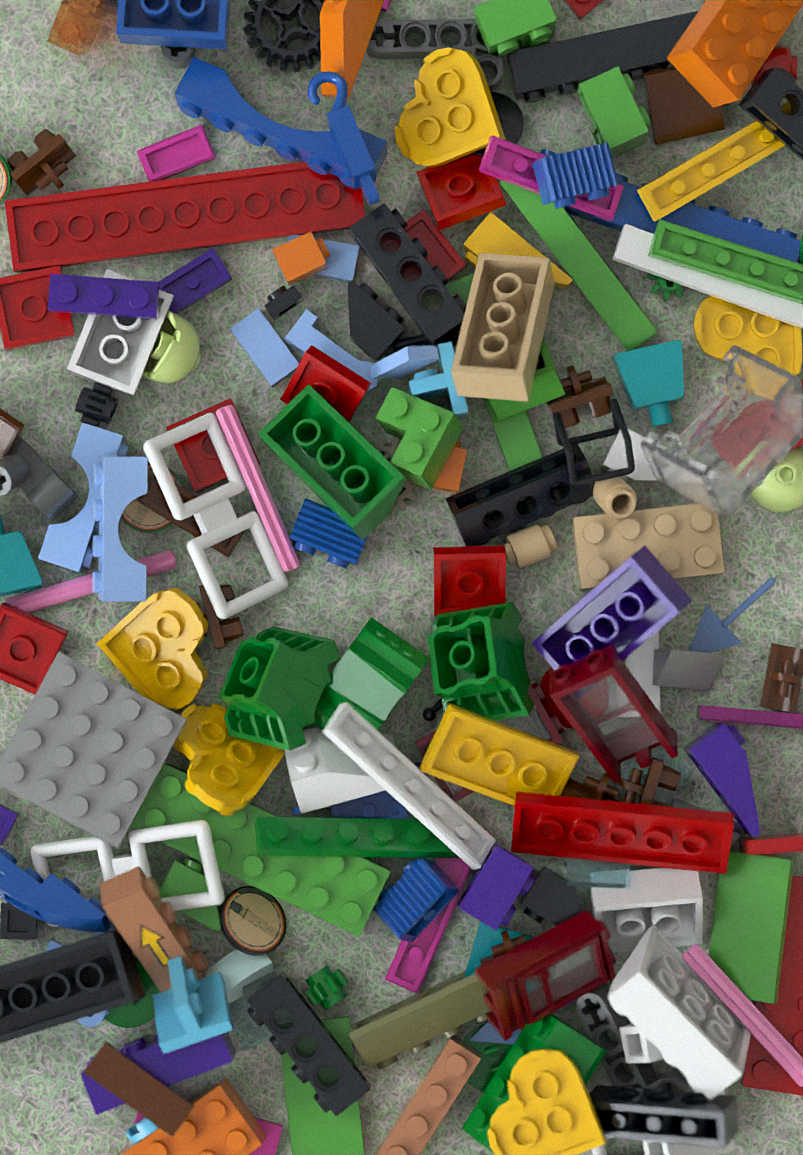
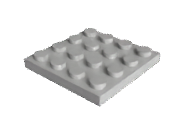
[0,652,187,848]

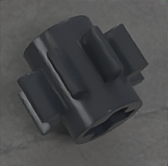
[75,382,118,427]

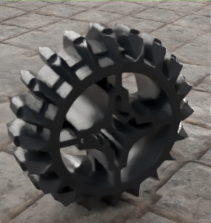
[243,0,324,73]

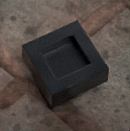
[264,285,303,321]
[0,902,38,940]

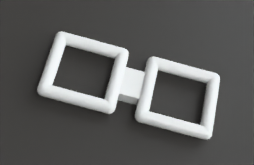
[143,413,289,619]
[30,820,224,928]

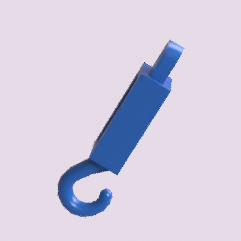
[307,71,380,205]

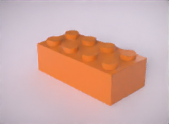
[667,0,803,108]
[117,1077,267,1155]

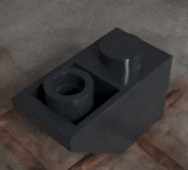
[348,280,405,363]
[520,865,581,926]

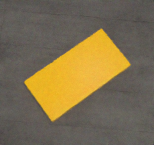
[419,703,580,806]

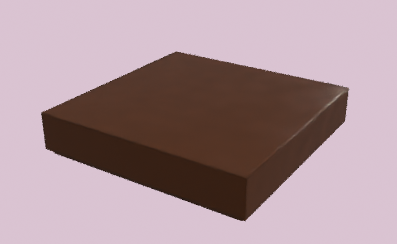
[643,67,725,144]

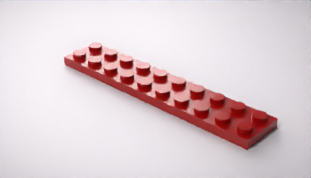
[4,162,365,273]

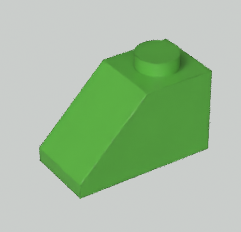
[160,857,221,932]

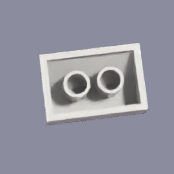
[67,269,174,396]
[589,868,703,953]

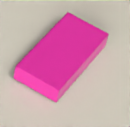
[137,125,216,182]

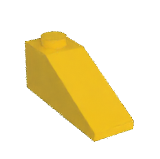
[462,211,573,290]

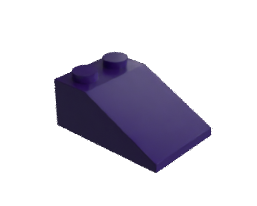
[683,723,760,838]

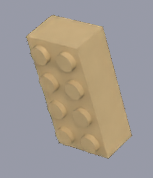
[451,253,555,402]
[571,501,725,590]

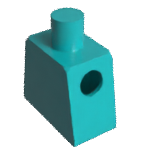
[612,339,684,427]
[0,515,42,597]

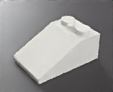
[284,727,396,814]

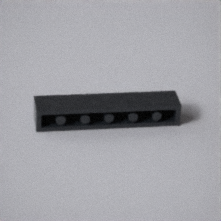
[507,11,699,103]

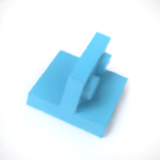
[409,341,468,420]
[152,956,233,1054]

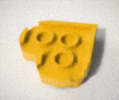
[394,47,505,167]
[693,295,802,395]
[96,587,208,710]
[173,703,285,816]
[488,1048,607,1155]

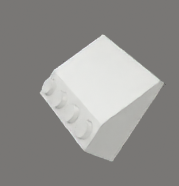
[608,925,751,1100]

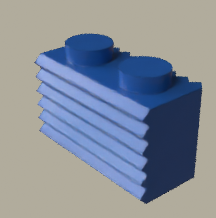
[532,142,619,209]
[289,498,368,569]
[373,857,460,943]

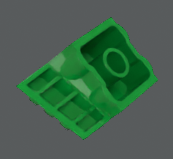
[427,602,534,721]
[313,617,430,731]
[218,626,340,751]

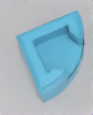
[125,1117,159,1144]

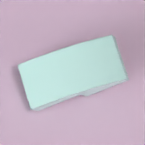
[205,949,274,1003]

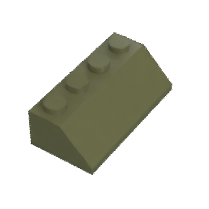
[349,965,492,1069]

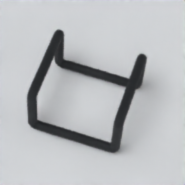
[553,399,635,486]

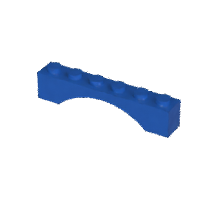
[175,57,388,189]

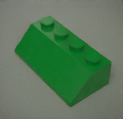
[258,384,406,541]
[461,1013,607,1153]

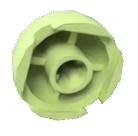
[142,310,201,384]
[746,447,803,513]

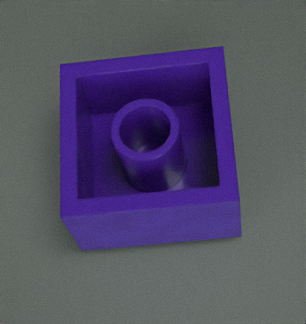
[457,843,536,930]

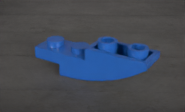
[0,848,111,932]

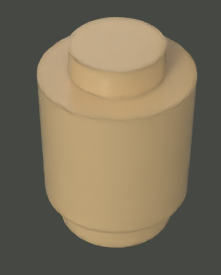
[593,476,637,518]
[504,524,557,569]

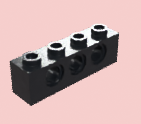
[738,67,803,160]
[349,203,467,347]
[445,443,595,546]
[247,971,371,1116]
[589,1085,738,1148]

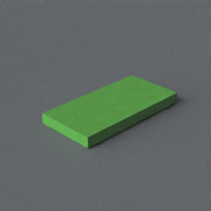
[709,850,794,1004]
[279,1016,365,1155]

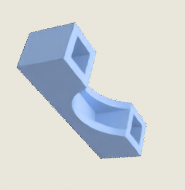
[38,423,129,573]
[92,456,148,602]

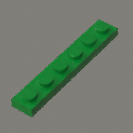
[254,817,460,858]

